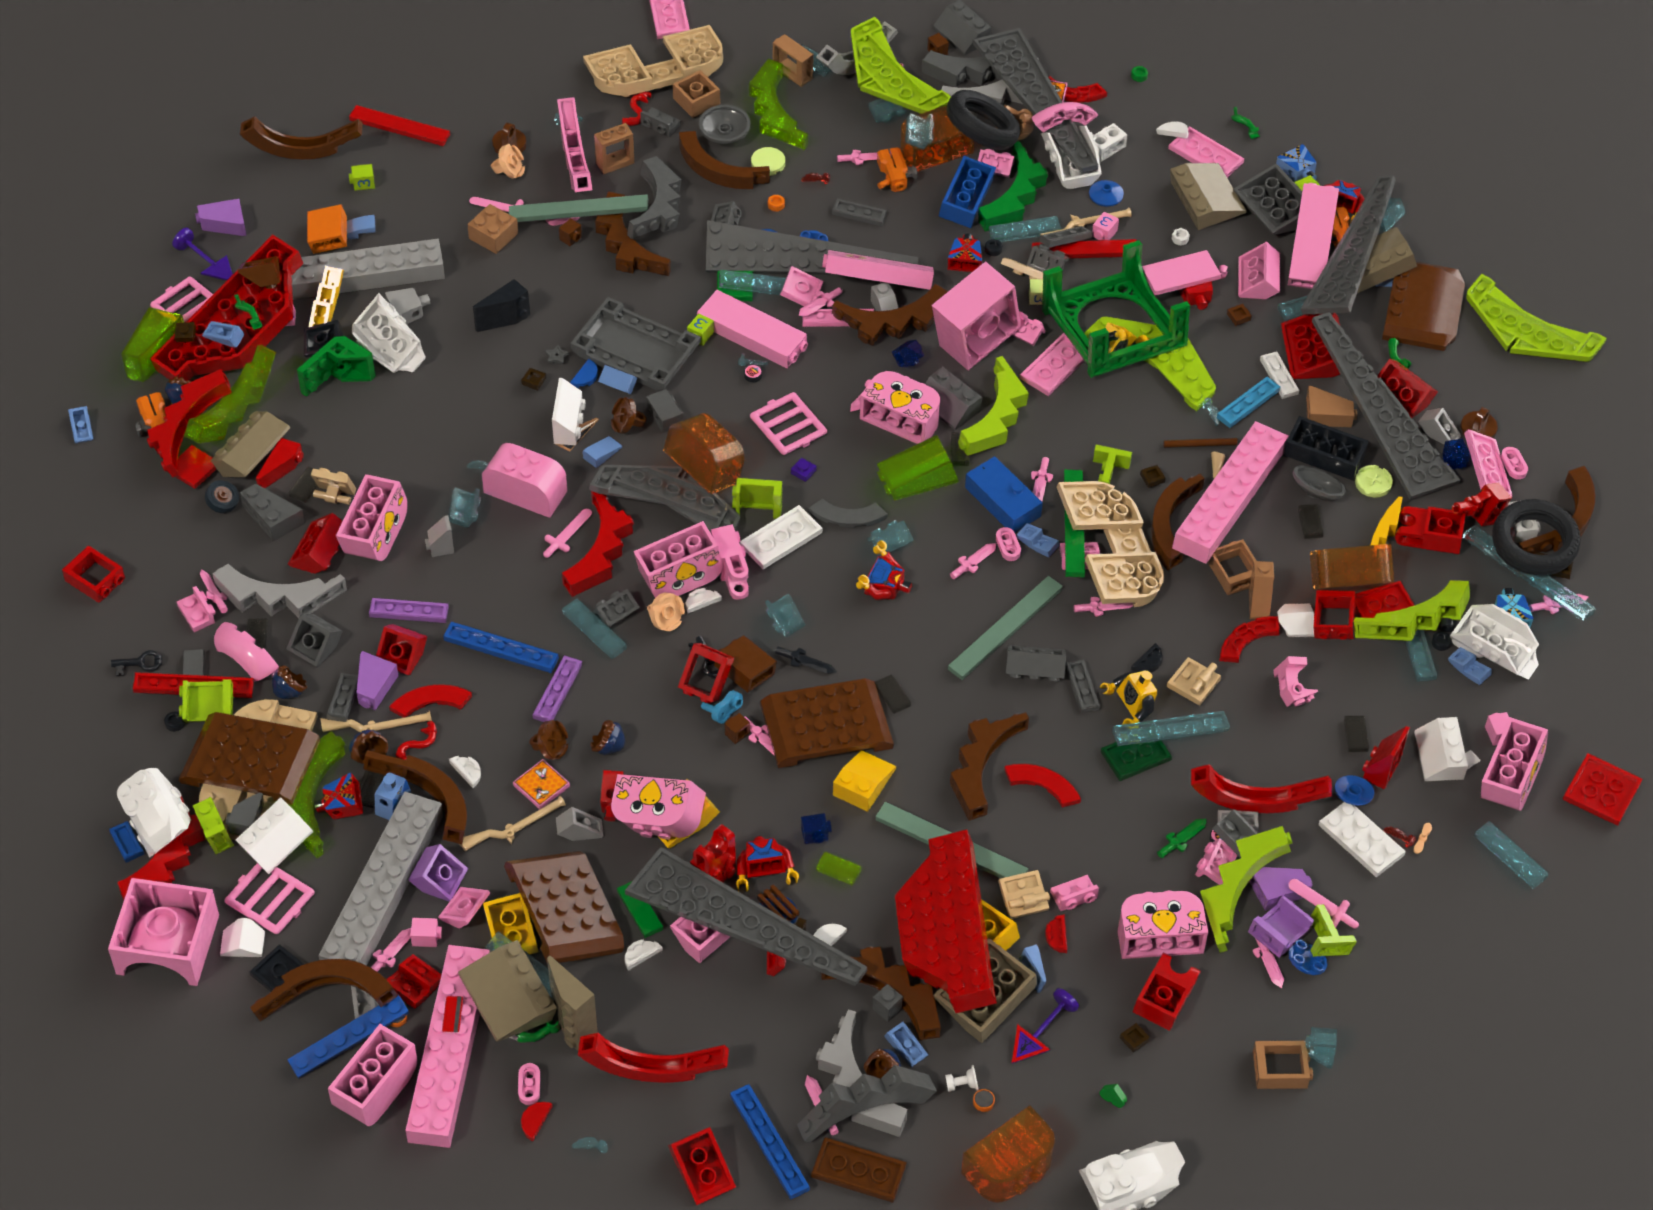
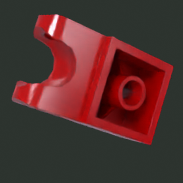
[1395,506,1466,554]
[690,824,736,883]
[1132,952,1201,1031]

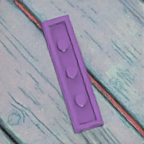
[369,598,449,623]
[533,655,582,722]

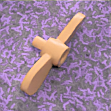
[1413,823,1432,854]

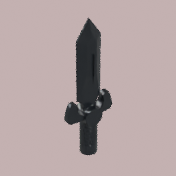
[775,646,836,674]

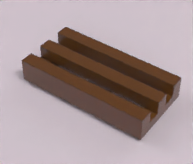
[757,884,799,922]

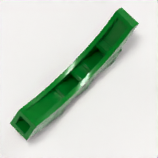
[978,141,1048,232]

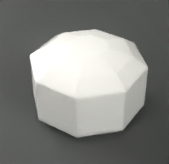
[1172,228,1190,246]

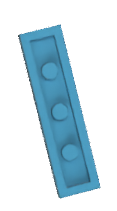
[1217,377,1280,428]

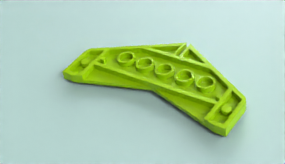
[851,17,951,116]
[1466,274,1607,362]
[1084,317,1216,411]

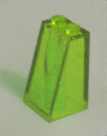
[121,307,184,382]
[877,435,959,501]

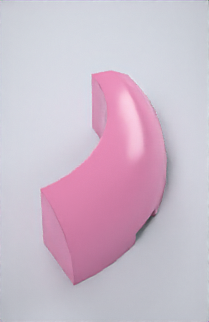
[1031,102,1098,133]
[214,622,279,682]

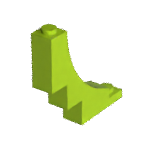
[958,356,1029,456]
[1353,580,1470,641]
[1200,826,1293,953]

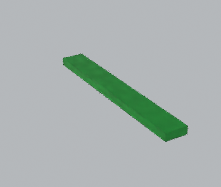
[1064,469,1085,577]

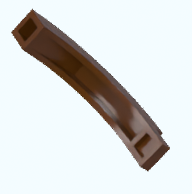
[679,131,770,189]
[1151,474,1205,570]

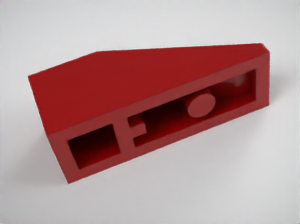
[256,438,304,488]

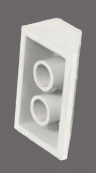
[552,378,586,445]
[1414,717,1468,781]
[236,798,314,874]

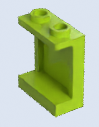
[732,478,782,519]
[179,679,233,722]

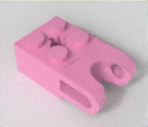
[711,524,749,600]

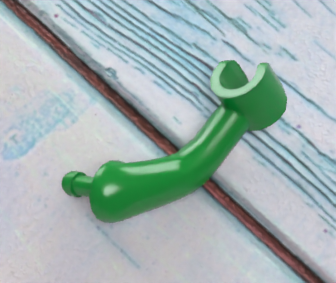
[1231,107,1260,139]
[234,294,262,330]
[1388,338,1411,369]
[515,1019,560,1043]

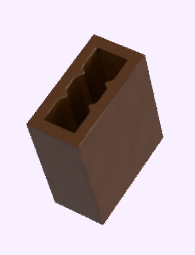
[714,635,777,693]

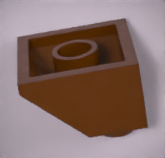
[238,256,281,289]

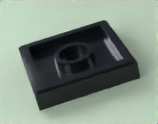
[249,944,304,992]

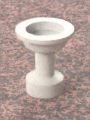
[945,1065,979,1092]

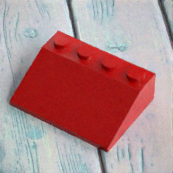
[1281,313,1340,379]

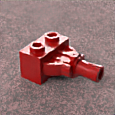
[1452,482,1512,526]

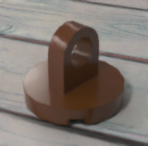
[492,122,527,154]
[611,397,647,434]
[1460,407,1498,438]
[529,720,568,760]

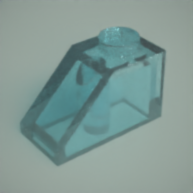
[1305,1027,1337,1069]

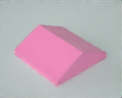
[438,887,490,929]

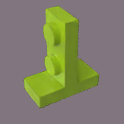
[1093,445,1132,484]
[193,797,234,854]
[1310,904,1357,957]

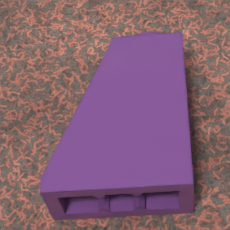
[195,199,246,236]
[357,651,398,710]
[1249,867,1312,911]

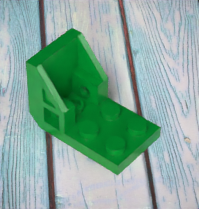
[297,336,375,397]

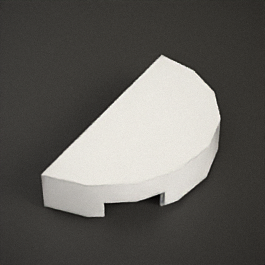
[1156,122,1189,138]
[685,588,722,614]
[449,756,481,788]
[814,924,847,946]
[625,939,663,971]

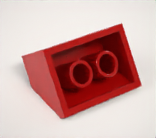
[1377,359,1438,418]
[288,513,343,574]

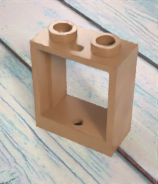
[773,34,813,87]
[594,123,634,175]
[1208,539,1256,595]
[1253,1041,1313,1089]

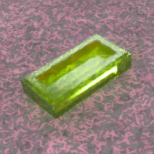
[816,852,862,886]

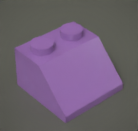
[408,844,468,901]

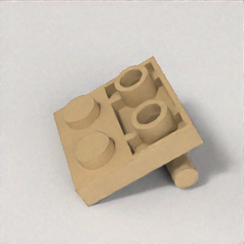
[311,468,356,505]
[1167,657,1221,706]
[998,870,1050,919]

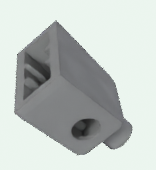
[385,288,431,325]

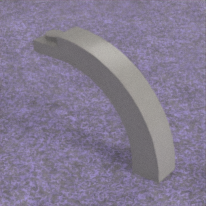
[816,21,898,75]

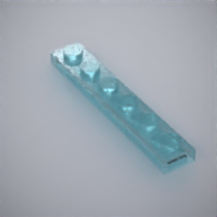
[1112,711,1230,746]

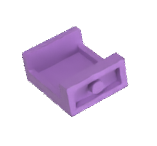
[1248,895,1314,958]

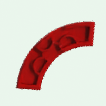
[1048,76,1107,103]
[1219,616,1280,663]
[389,685,472,718]
[1004,764,1081,808]

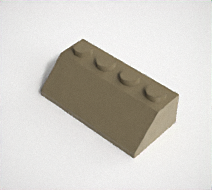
[211,411,290,477]

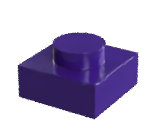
[791,457,817,482]

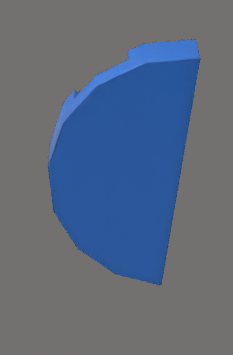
[570,359,598,388]

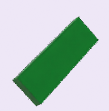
[617,881,663,938]

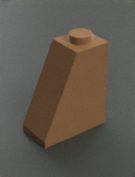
[1306,386,1357,427]
[1249,561,1274,620]

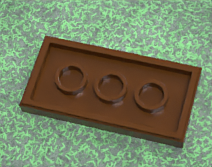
[811,1137,907,1203]

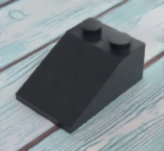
[473,279,530,332]

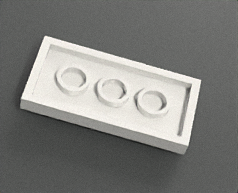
[740,505,823,569]
[1319,802,1406,878]

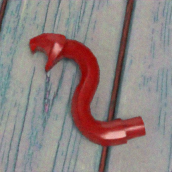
[622,91,651,126]
[396,721,437,760]

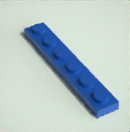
[443,622,559,673]
[287,994,409,1079]
[730,1084,810,1200]

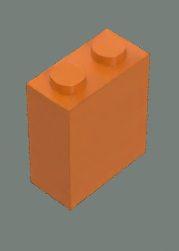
[307,204,347,254]

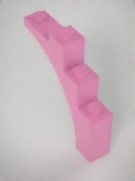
[557,97,592,192]

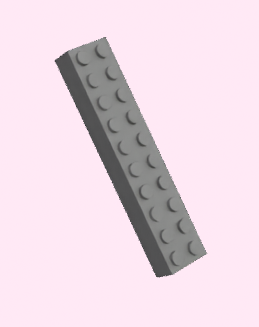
[292,239,445,300]
[318,791,443,966]

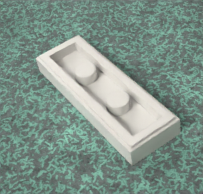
[1260,352,1299,399]

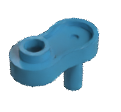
[701,690,743,724]

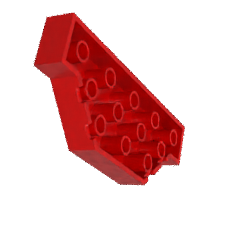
[150,234,304,381]
[895,829,996,1013]

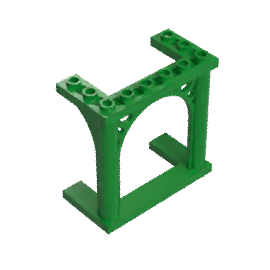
[1042,240,1190,378]

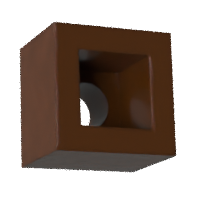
[927,33,949,55]
[559,218,582,246]
[725,713,750,744]

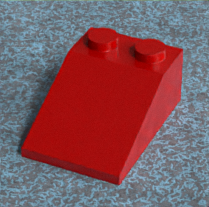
[1362,726,1410,790]
[668,1127,736,1205]

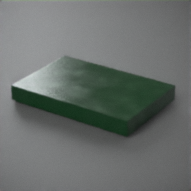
[1101,727,1172,781]

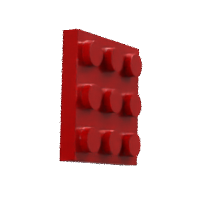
[1562,753,1643,826]

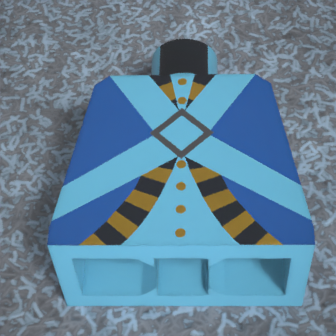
[1494,588,1533,628]

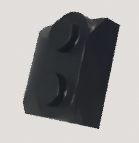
[304,320,343,357]

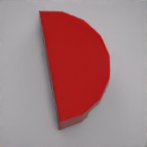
[1045,914,1067,954]
[521,1102,553,1142]

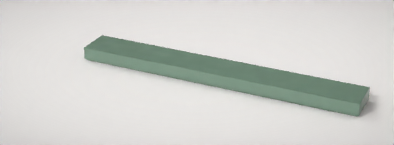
[508,194,648,222]
[948,576,1063,680]
[875,802,1028,879]

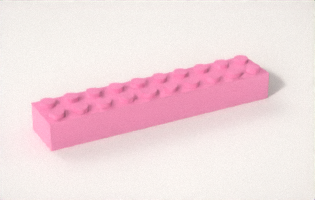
[1172,421,1289,564]
[405,945,490,1148]

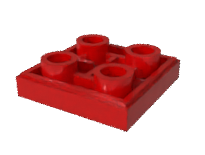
[167,445,217,489]

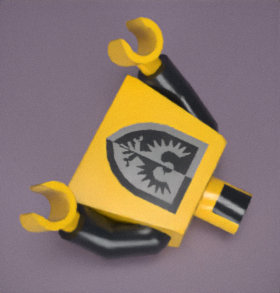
[1105,322,1150,353]
[1100,671,1157,731]

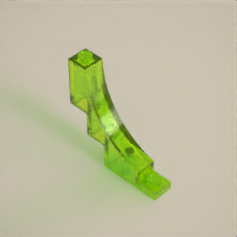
[749,58,808,150]
[184,345,276,444]
[288,731,345,859]

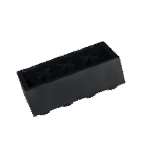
[1284,416,1369,480]

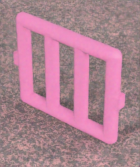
[150,277,213,327]
[750,392,827,455]
[224,863,315,934]

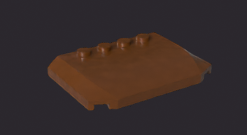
[1382,262,1465,351]

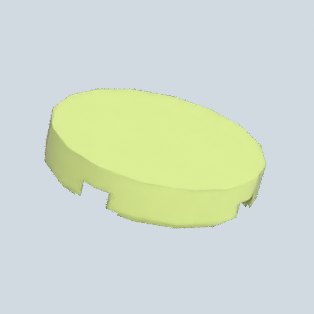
[751,147,785,176]
[1355,465,1393,498]

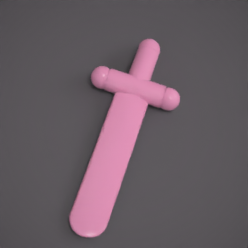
[469,197,524,212]
[543,509,592,558]
[1289,879,1359,929]

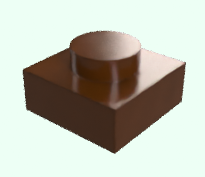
[1227,304,1252,326]

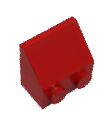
[376,624,428,675]

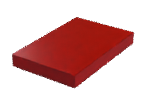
[1355,581,1415,618]

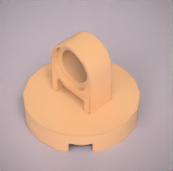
[491,144,525,179]
[647,592,685,631]

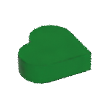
[1099,1084,1127,1108]

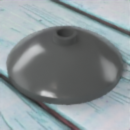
[699,105,750,144]
[1292,465,1346,500]

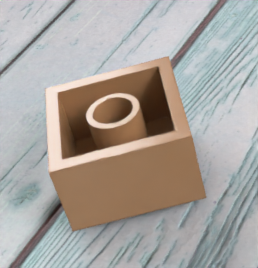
[673,70,720,118]
[467,204,518,254]

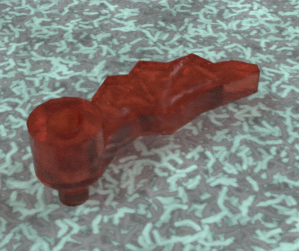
[801,172,830,184]
[1383,826,1417,848]

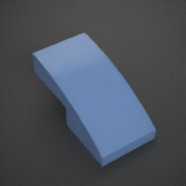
[347,215,375,239]
[1016,523,1060,557]
[1448,647,1492,685]

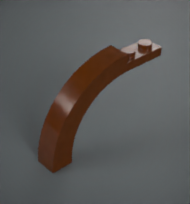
[240,116,363,160]
[1518,466,1596,554]
[363,750,467,844]
[250,959,398,1022]

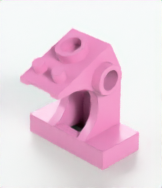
[1273,656,1318,707]

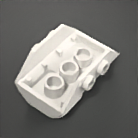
[1041,125,1102,189]
[352,293,426,373]
[1450,604,1539,680]
[117,768,191,858]
[1079,1141,1185,1210]

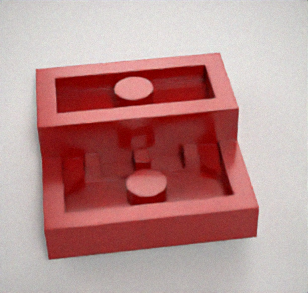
[386,954,442,1009]

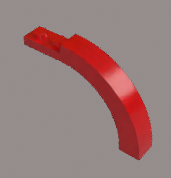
[1191,764,1332,813]
[578,1033,729,1083]

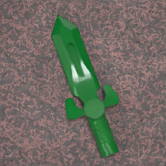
[1157,818,1207,858]

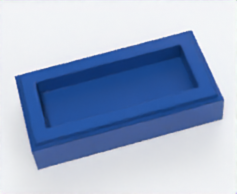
[109,821,145,863]

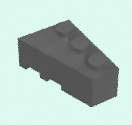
[240,484,305,541]

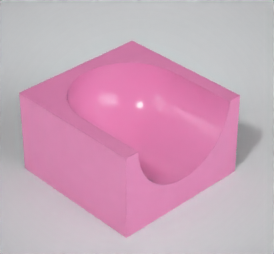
[932,261,1021,371]
[108,878,219,986]

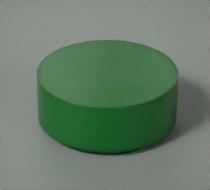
[1131,66,1148,82]

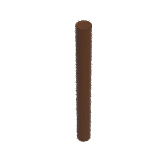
[1163,438,1237,448]

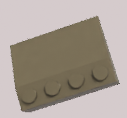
[1170,163,1246,230]
[1357,227,1417,294]
[934,938,1037,1043]
[458,940,557,1042]
[547,956,598,1050]

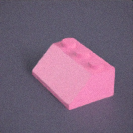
[1238,242,1280,299]
[670,917,730,963]

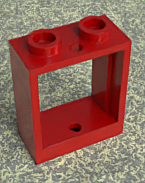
[62,545,125,603]
[1313,590,1356,640]
[678,643,734,704]

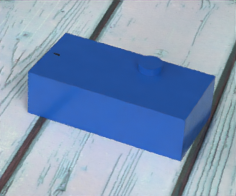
[939,156,996,228]
[965,456,1043,533]

